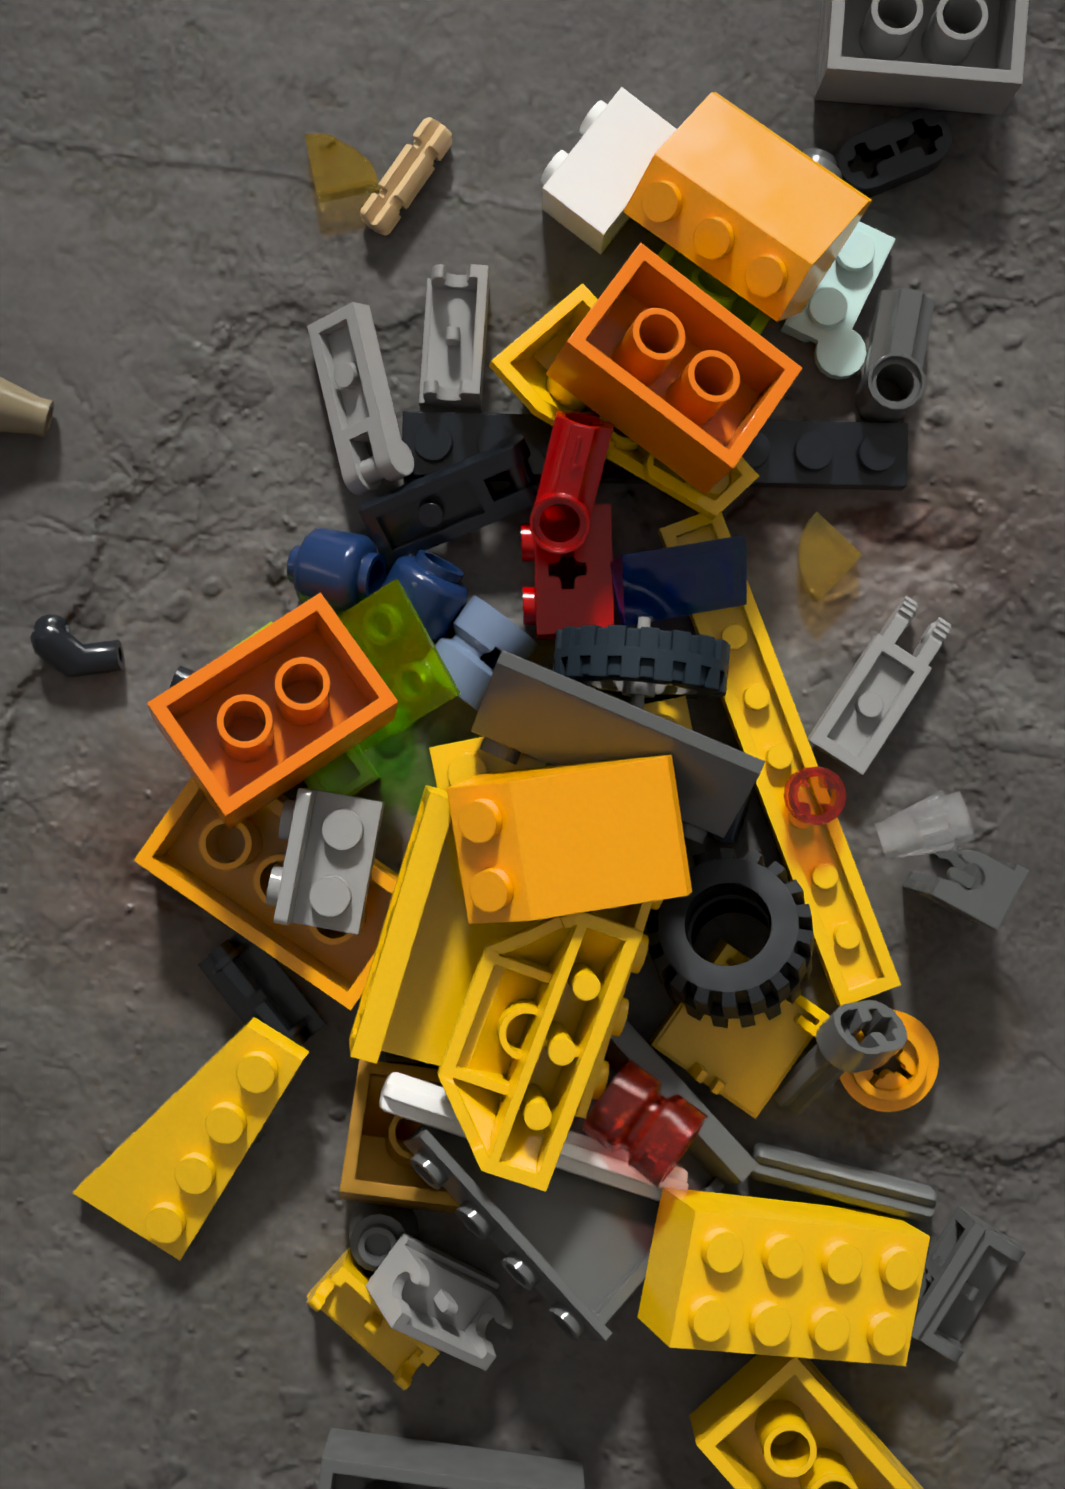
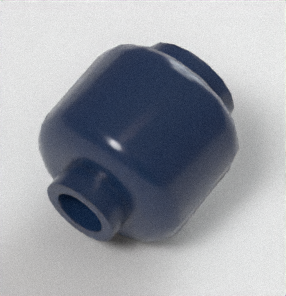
[287,528,387,616]
[374,550,468,649]

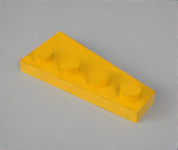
[72,1017,309,1261]

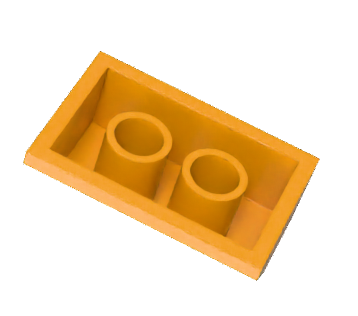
[623,92,872,322]

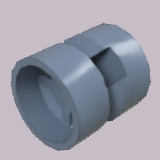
[419,595,539,712]

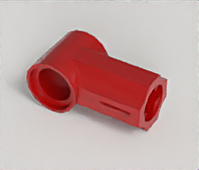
[530,410,614,554]

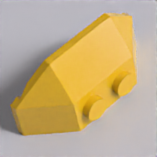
[437,912,643,1192]

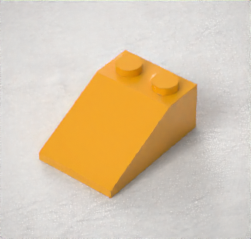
[446,754,692,924]

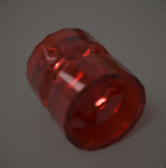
[582,1060,708,1188]

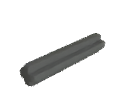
[750,1143,937,1223]

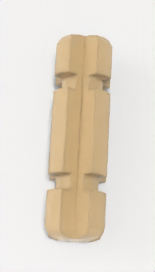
[360,117,453,236]

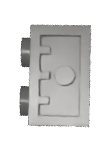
[266,788,385,935]

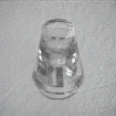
[875,790,976,860]

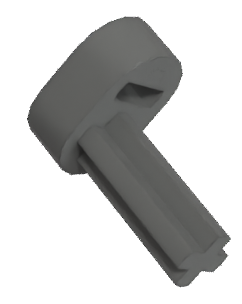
[774,1000,907,1116]

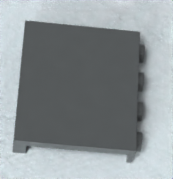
[403,1020,758,1341]

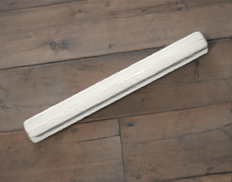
[379,1072,689,1202]

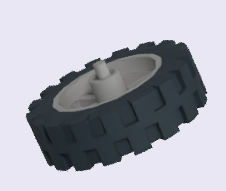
[553,617,730,710]

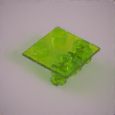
[338,579,461,751]

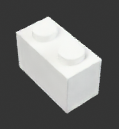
[540,87,677,254]

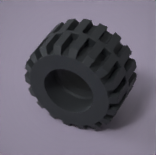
[646,848,814,1028]

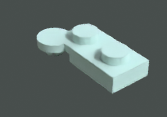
[781,221,895,380]

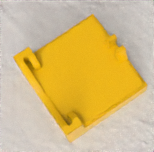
[649,939,830,1119]

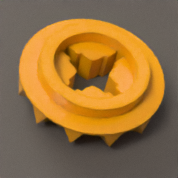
[839,1008,939,1112]

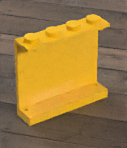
[349,785,663,1119]

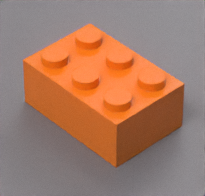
[546,242,802,495]
[147,592,398,830]

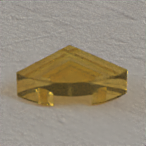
[305,133,380,203]
[798,512,862,603]

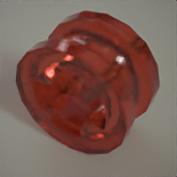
[783,766,846,825]

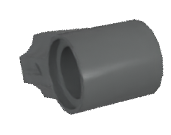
[855,288,935,423]

